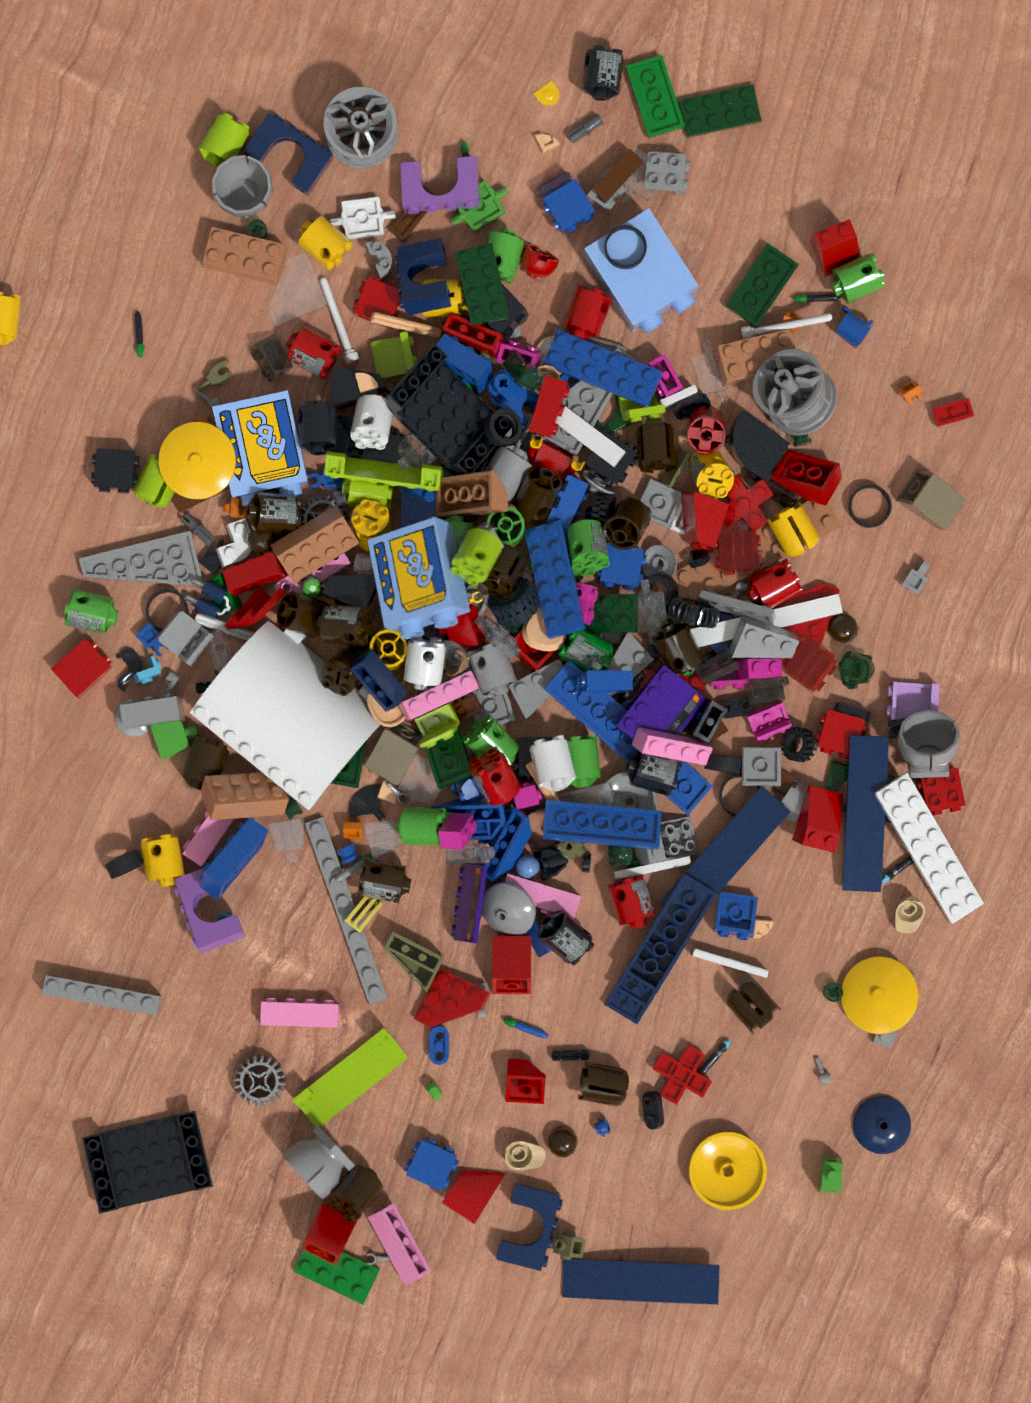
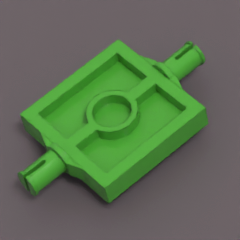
[450,180,509,233]

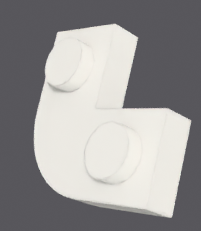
[216,518,252,567]

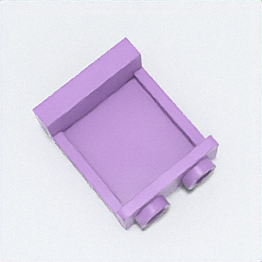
[886,681,940,721]

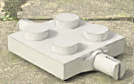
[330,197,395,240]

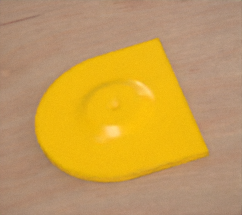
[534,81,560,106]

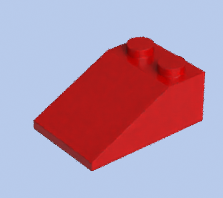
[772,450,842,506]
[792,785,843,853]

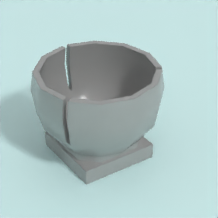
[212,155,273,220]
[897,710,961,778]
[282,1126,355,1199]

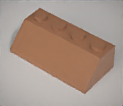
[436,471,508,518]

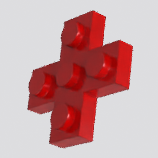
[724,474,775,532]
[652,1045,712,1105]

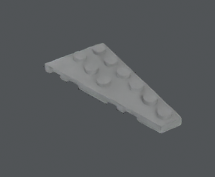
[527,348,634,457]
[79,531,204,586]

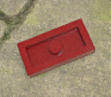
[931,398,974,427]

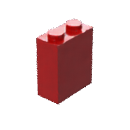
[51,638,113,699]

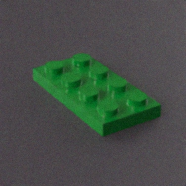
[626,55,685,139]
[293,1250,380,1305]

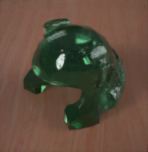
[838,651,875,689]
[607,845,640,868]

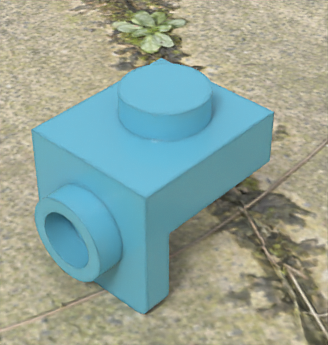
[133,655,161,684]

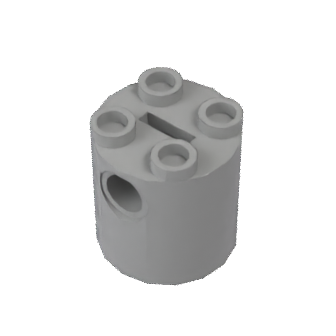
[484,446,532,501]
[467,641,517,697]

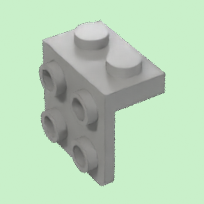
[644,151,691,197]
[157,610,215,666]

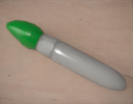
[336,854,373,882]

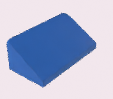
[525,920,551,957]

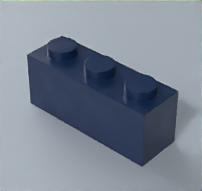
[350,649,407,712]

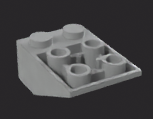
[635,816,699,867]

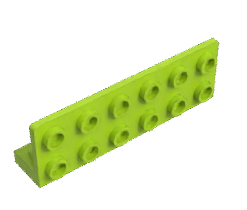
[324,451,444,491]
[293,1028,408,1128]

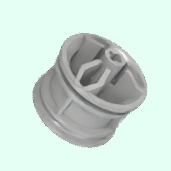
[324,87,398,169]
[753,349,837,435]

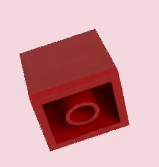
[811,219,860,277]
[681,491,729,550]
[492,934,531,994]
[301,1203,357,1265]

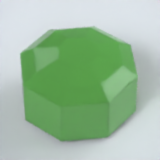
[302,577,321,597]
[425,1082,442,1101]

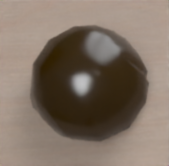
[247,528,276,554]
[828,613,859,643]
[548,1126,578,1158]

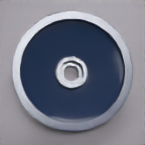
[853,1096,911,1154]

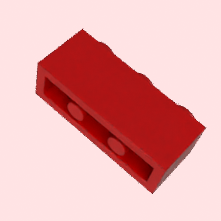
[442,313,504,358]
[528,376,571,439]
[223,551,287,596]

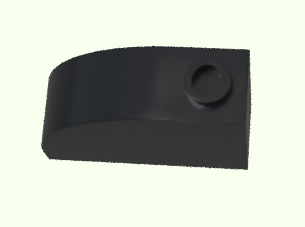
[729,410,790,482]

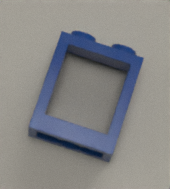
[575,670,633,693]

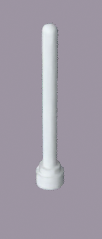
[320,277,360,365]
[742,313,832,340]

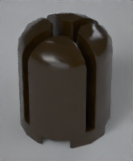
[636,421,676,473]
[477,544,525,599]
[726,978,781,1035]
[578,1062,629,1107]

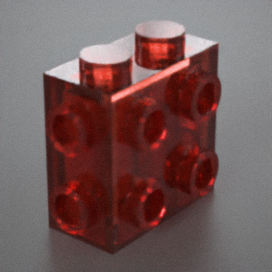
[714,530,762,576]
[782,638,837,693]

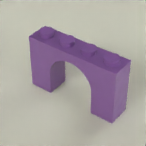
[400,156,481,214]
[174,868,245,953]

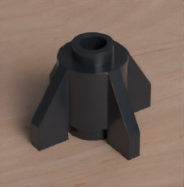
[533,847,568,881]

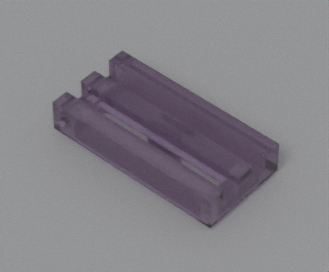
[534,171,572,198]

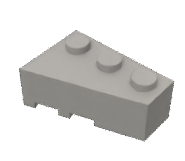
[728,616,799,658]
[606,633,654,698]
[508,659,563,721]
[119,693,186,729]

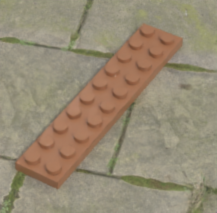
[655,501,841,602]

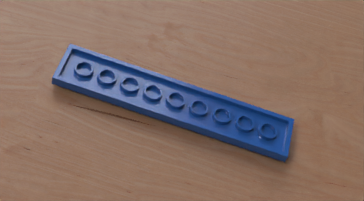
[544,660,713,815]

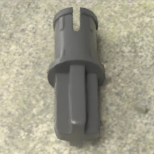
[567,114,604,143]
[181,513,215,546]

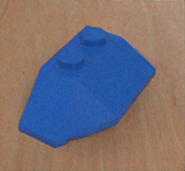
[431,798,506,840]
[480,807,532,882]

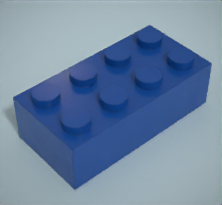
[199,817,269,900]

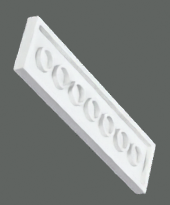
[874,773,984,924]

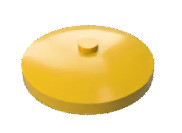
[159,422,236,499]
[841,957,919,1034]
[689,1132,767,1210]

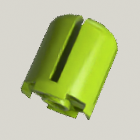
[134,454,175,508]

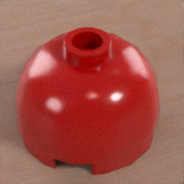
[521,244,559,279]

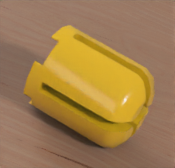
[420,279,467,317]
[767,502,819,557]

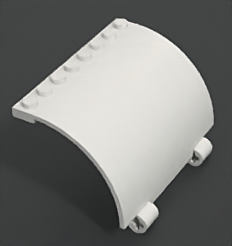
[189,620,380,810]

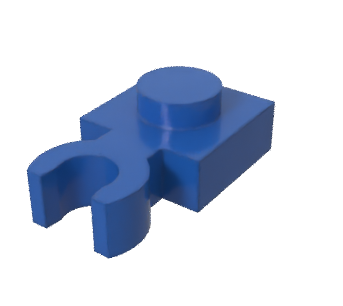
[309,470,343,490]
[135,623,169,657]

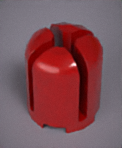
[687,406,726,454]

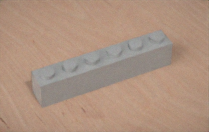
[42,975,162,1015]

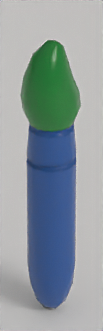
[503,1018,548,1038]

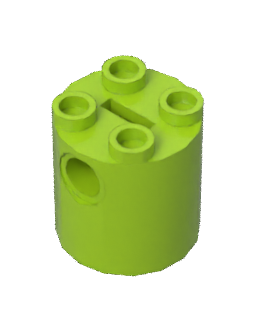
[198,112,250,168]
[342,478,394,512]
[451,528,502,586]

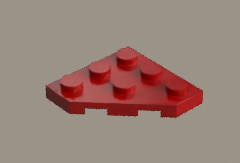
[773,583,840,644]
[414,967,491,1028]

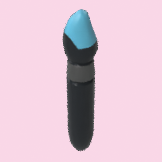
[882,856,914,883]
[698,1040,730,1075]

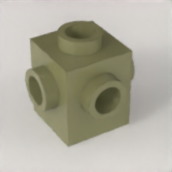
[557,840,588,860]
[553,1231,586,1260]

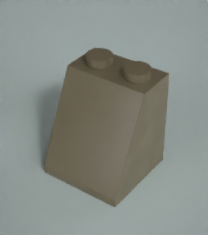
[896,469,966,531]
[365,722,422,786]

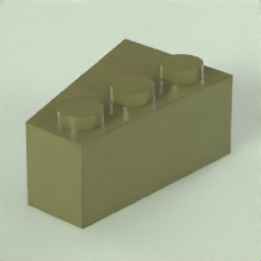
[384,931,445,992]

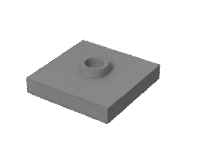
[640,478,682,529]
[742,747,781,786]

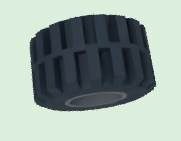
[487,577,540,627]

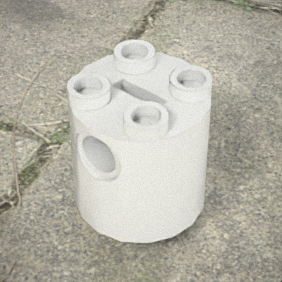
[350,395,393,450]
[403,636,446,690]
[530,735,576,792]

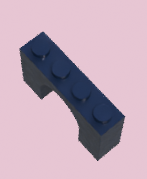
[244,114,333,196]
[395,238,452,316]
[496,1183,563,1271]

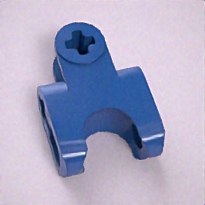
[487,374,539,430]

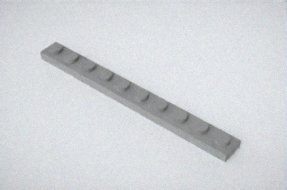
[305,817,388,1005]

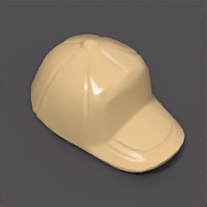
[895,896,925,933]
[504,1141,546,1171]

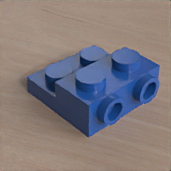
[714,891,758,940]

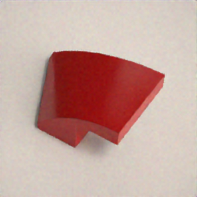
[224,587,286,629]
[442,1169,505,1224]

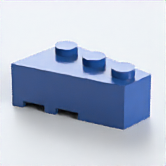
[436,334,493,396]
[545,475,590,536]

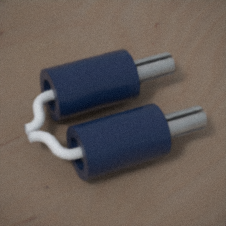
[185,578,231,619]

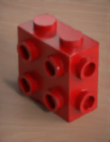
[352,276,402,329]
[814,710,867,760]
[916,765,965,816]

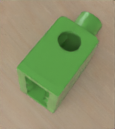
[150,721,199,761]
[818,1155,843,1194]

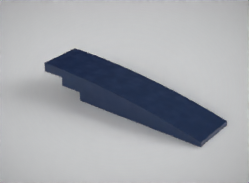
[842,735,889,892]
[659,786,791,907]
[604,873,717,1024]
[562,1258,720,1305]

